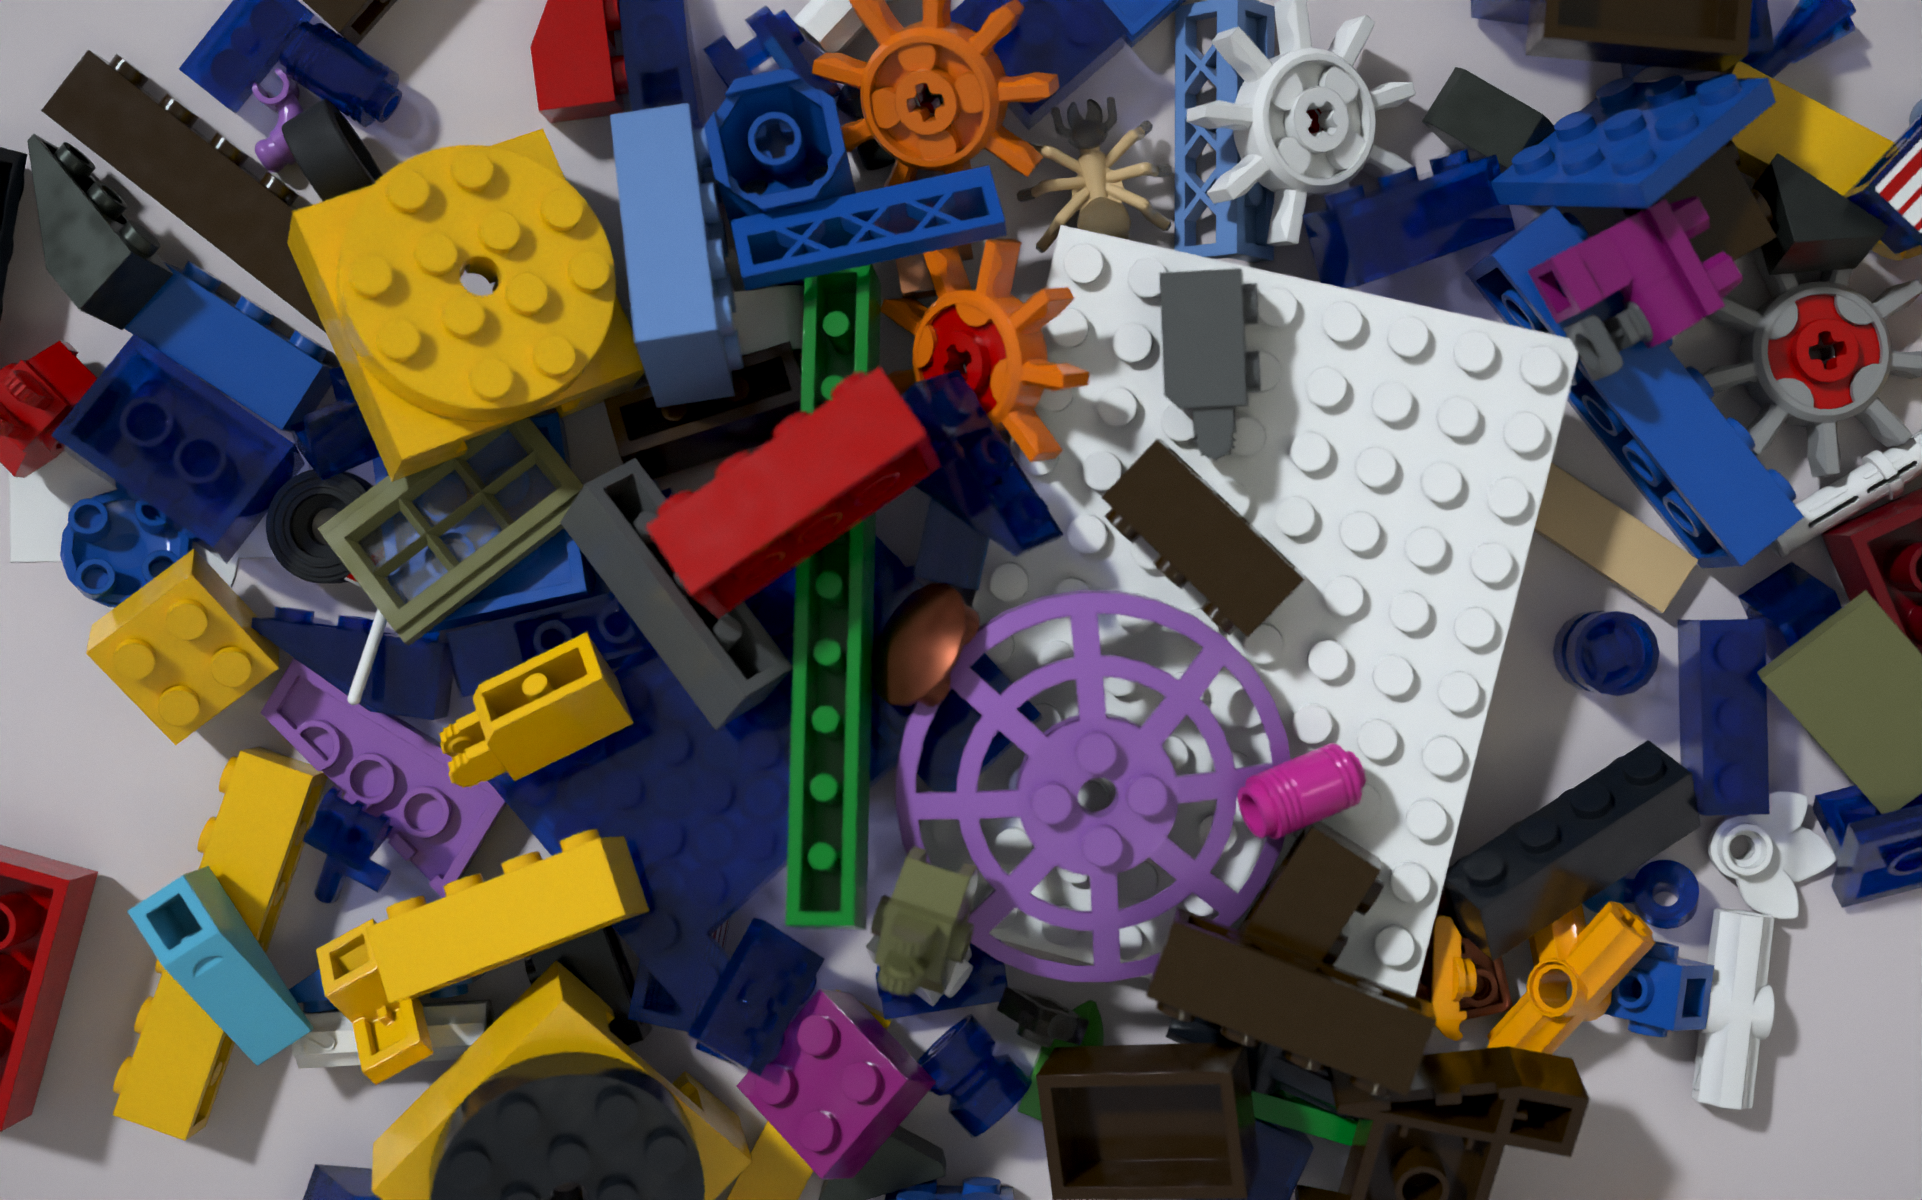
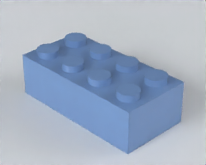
[610,103,744,408]

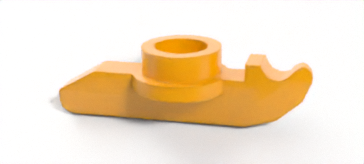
[1431,914,1477,1041]

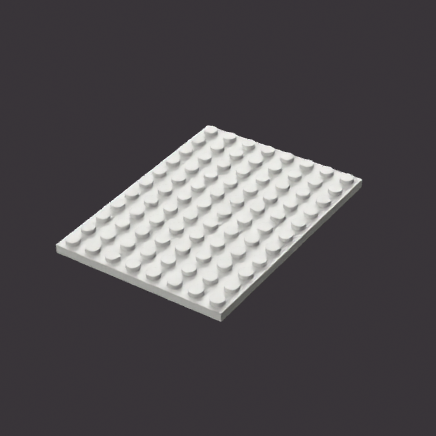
[920,225,1579,996]

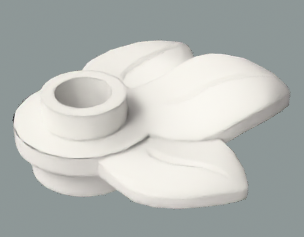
[1708,791,1836,919]

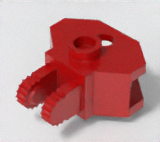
[0,340,114,478]

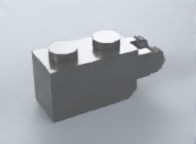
[1159,268,1261,461]

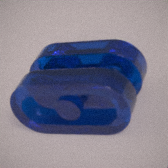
[702,5,842,111]

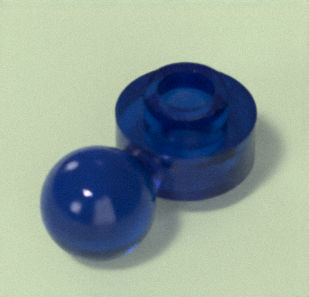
[1582,860,1699,929]

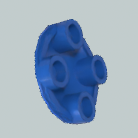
[60,488,193,608]

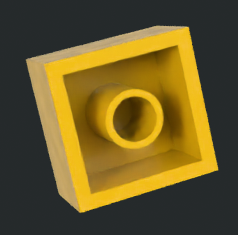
[86,548,279,745]

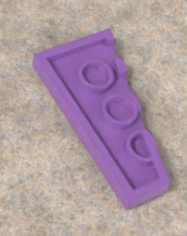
[260,658,516,898]

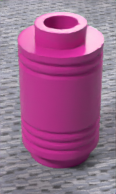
[1237,743,1366,839]

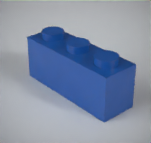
[124,261,340,434]

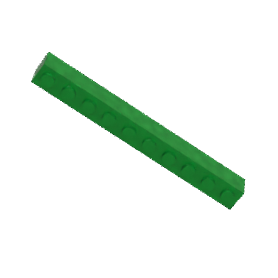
[786,264,881,930]

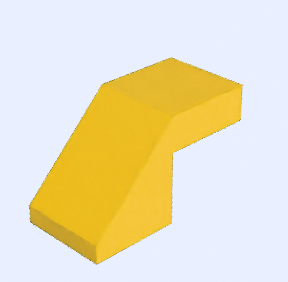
[316,918,434,1085]

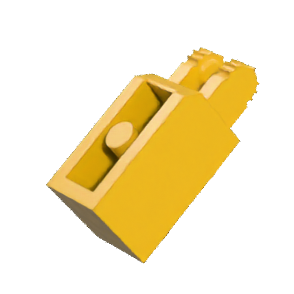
[439,632,633,788]

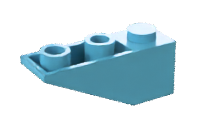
[127,866,314,1066]

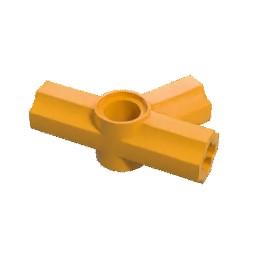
[1486,901,1655,1054]

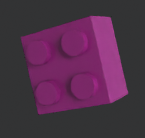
[736,989,936,1179]

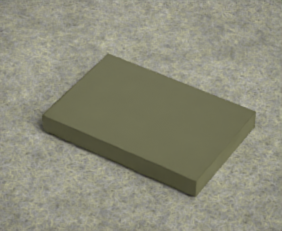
[1757,590,1922,819]

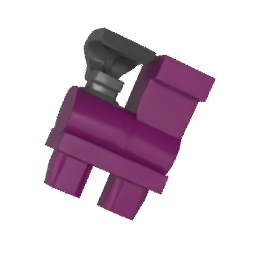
[1527,196,1743,381]

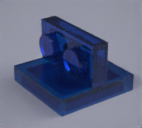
[1812,785,1922,908]

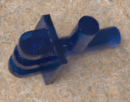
[302,786,393,903]

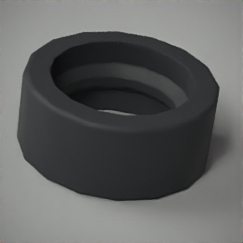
[281,99,383,201]

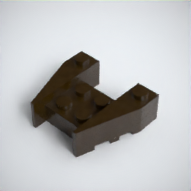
[1294,1046,1590,1200]

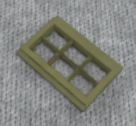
[317,417,584,647]

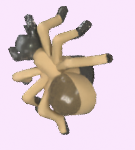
[1017,97,1172,253]

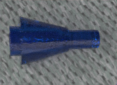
[1749,0,1856,78]

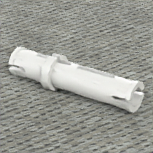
[1769,428,1922,558]

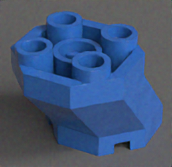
[704,68,856,286]

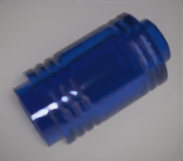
[279,21,402,127]

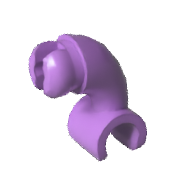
[252,68,303,173]

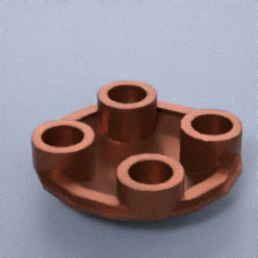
[872,583,980,707]

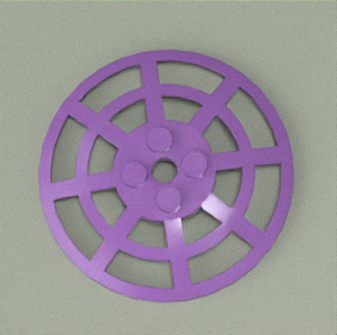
[895,590,1291,982]

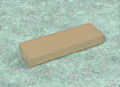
[1534,462,1698,613]

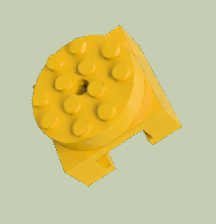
[287,128,645,482]

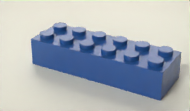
[1465,206,1804,569]

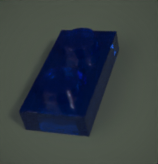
[179,0,314,113]

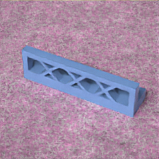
[1174,0,1275,263]

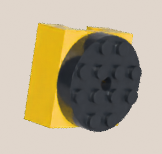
[372,960,753,1200]

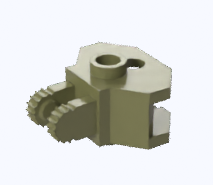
[871,846,978,995]

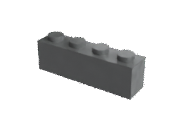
[560,458,793,730]

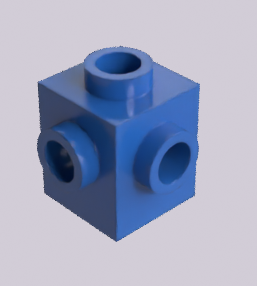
[1605,941,1714,1037]

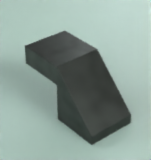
[1422,67,1555,174]

